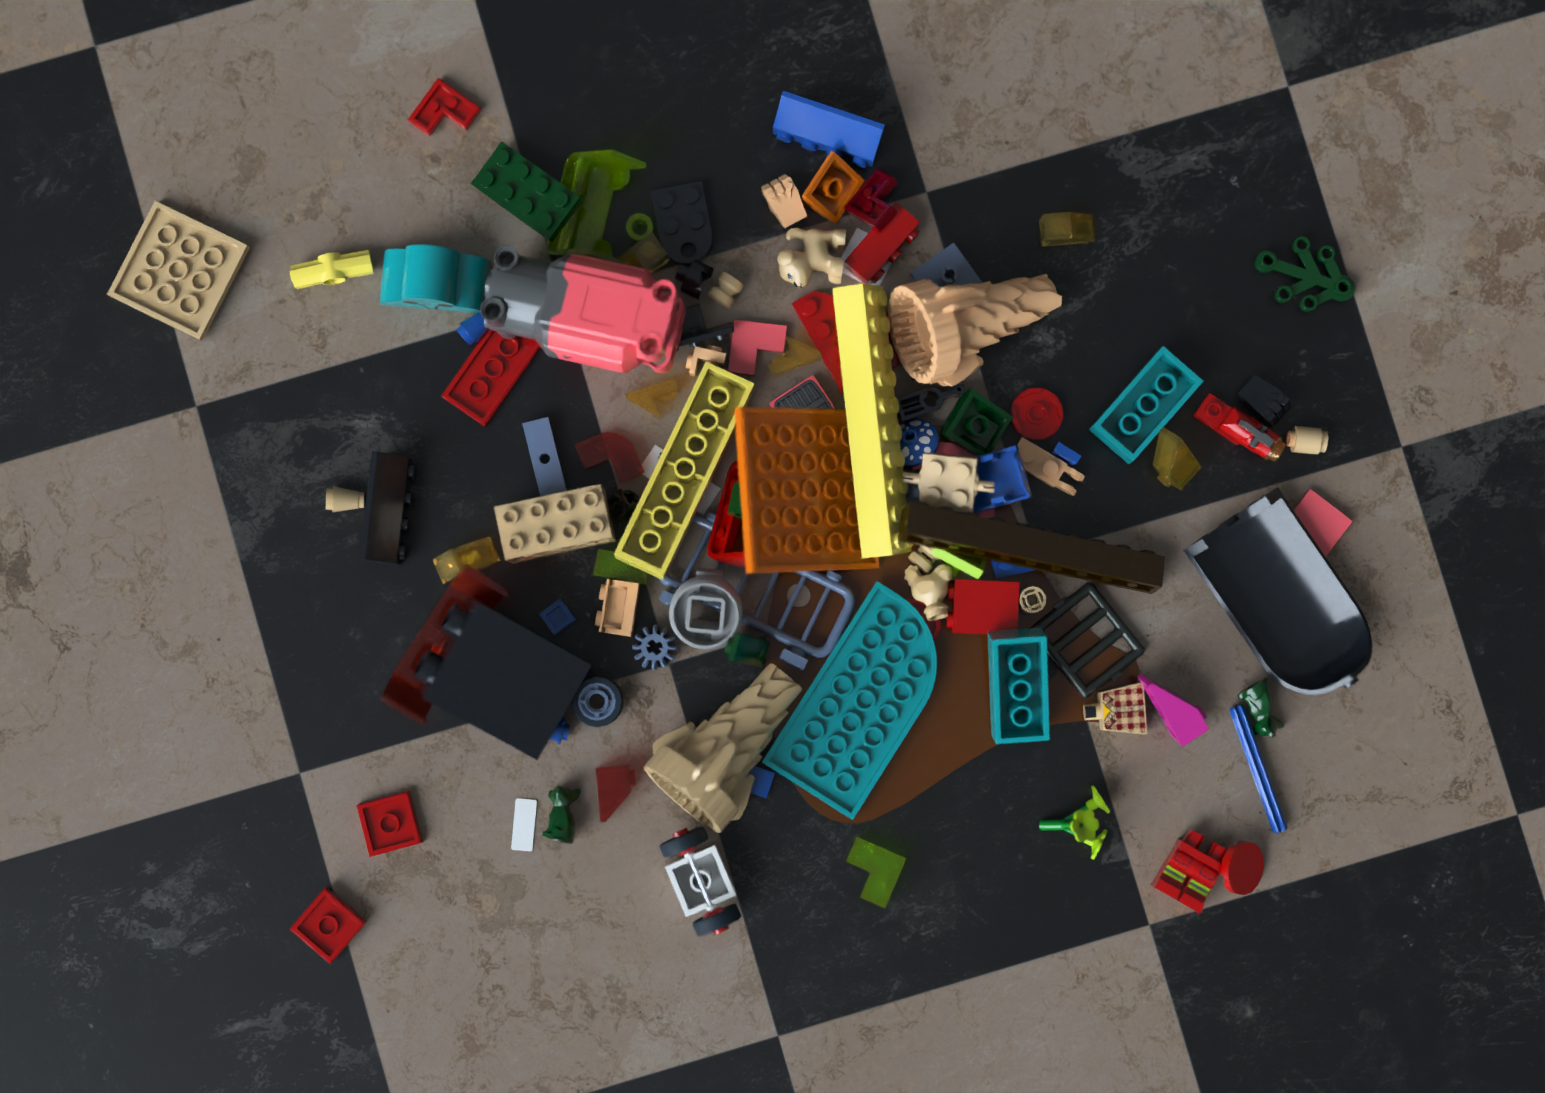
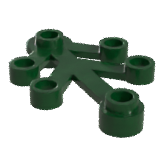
[1254,236,1355,312]

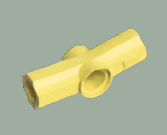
[290,250,374,289]

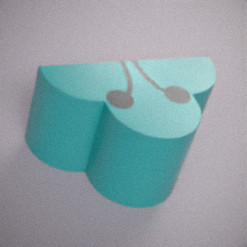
[379,245,490,313]

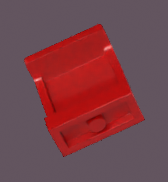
[946,579,1020,635]

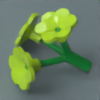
[1039,785,1110,860]

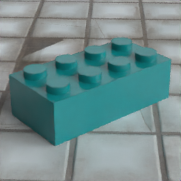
[1088,346,1203,464]
[987,628,1050,744]

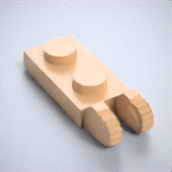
[1017,437,1085,496]

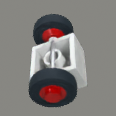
[660,826,742,936]

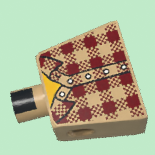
[1083,683,1147,734]

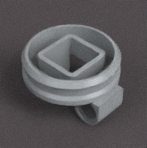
[669,568,743,650]

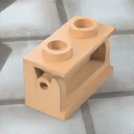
[595,579,640,637]

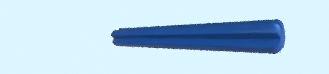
[1230,705,1287,833]

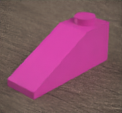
[1137,674,1209,747]

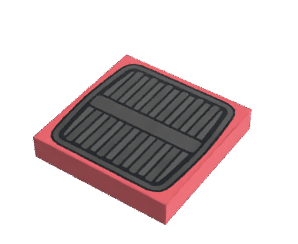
[769,375,835,409]

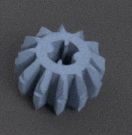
[632,625,678,670]

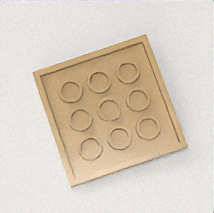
[107,201,250,341]

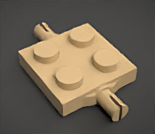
[902,452,995,512]

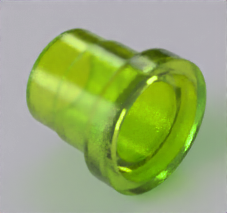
[626,213,653,241]

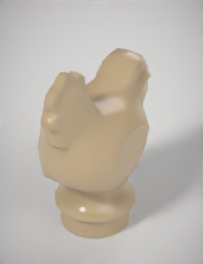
[904,564,953,621]

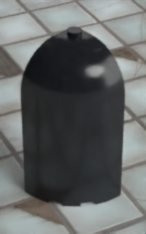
[1183,487,1372,695]

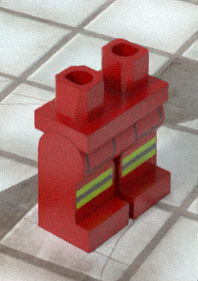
[1151,829,1227,913]

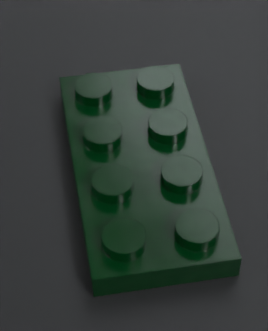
[471,141,583,243]

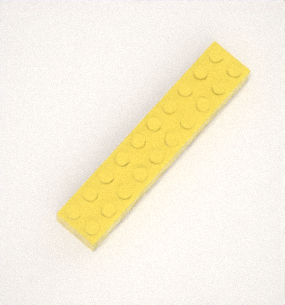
[833,284,913,558]

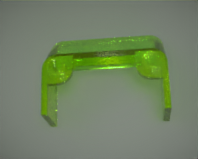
[546,149,647,264]

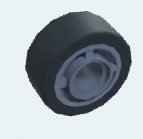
[571,676,624,727]

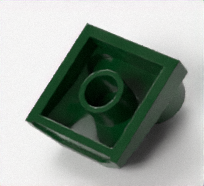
[942,389,1014,456]

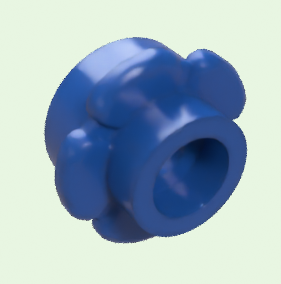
[550,718,570,744]

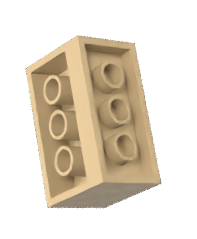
[494,484,616,564]

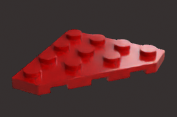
[791,291,902,396]

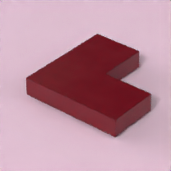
[844,168,898,232]

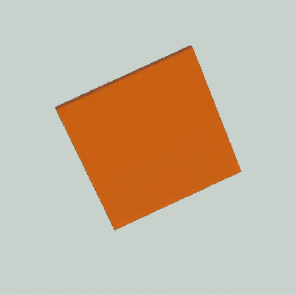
[734,407,879,573]

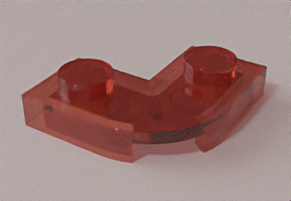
[575,432,645,483]

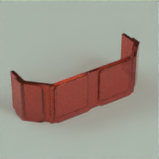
[380,563,509,725]

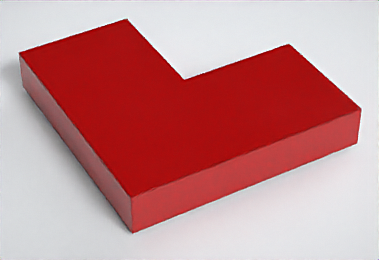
[407,78,482,137]

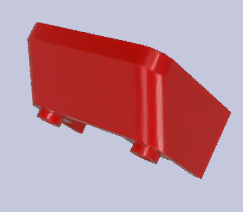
[707,459,746,569]

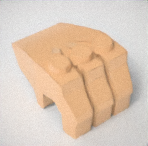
[761,174,807,228]

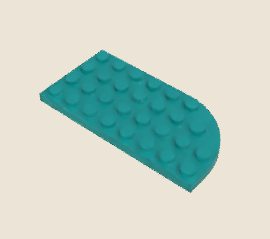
[762,581,937,820]

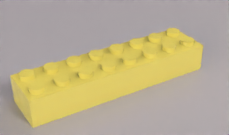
[614,362,755,580]

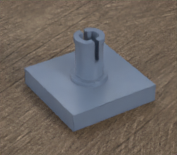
[910,243,982,288]

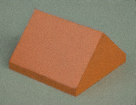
[802,151,865,224]

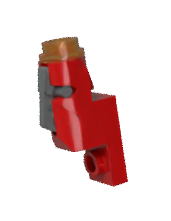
[1193,393,1287,462]

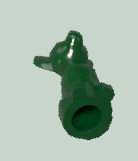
[1237,677,1284,738]
[542,786,581,844]

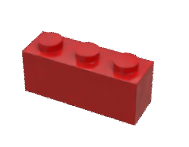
[843,202,920,284]

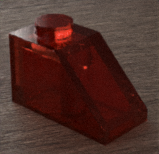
[596,764,636,822]

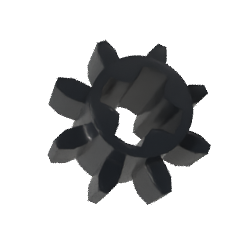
[607,489,640,523]

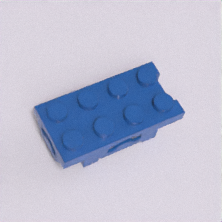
[955,445,1032,513]

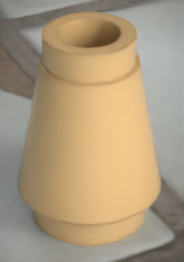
[326,486,364,512]

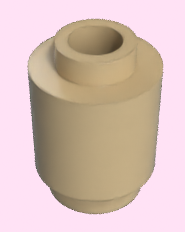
[1286,426,1328,455]

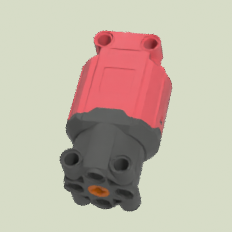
[480,245,686,374]

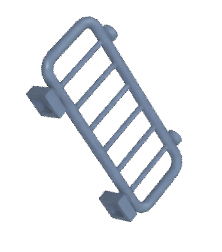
[658,512,856,671]

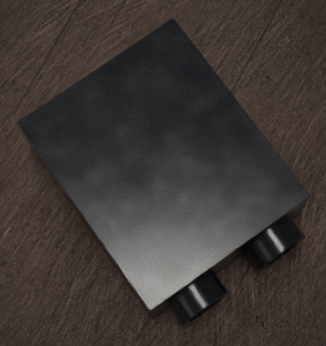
[413,597,592,760]

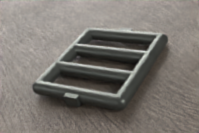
[1031,582,1145,699]

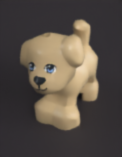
[777,228,846,288]

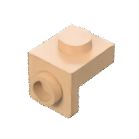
[686,345,727,377]

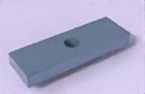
[522,417,567,497]

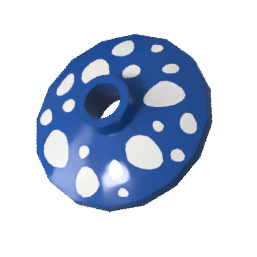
[899,419,939,467]

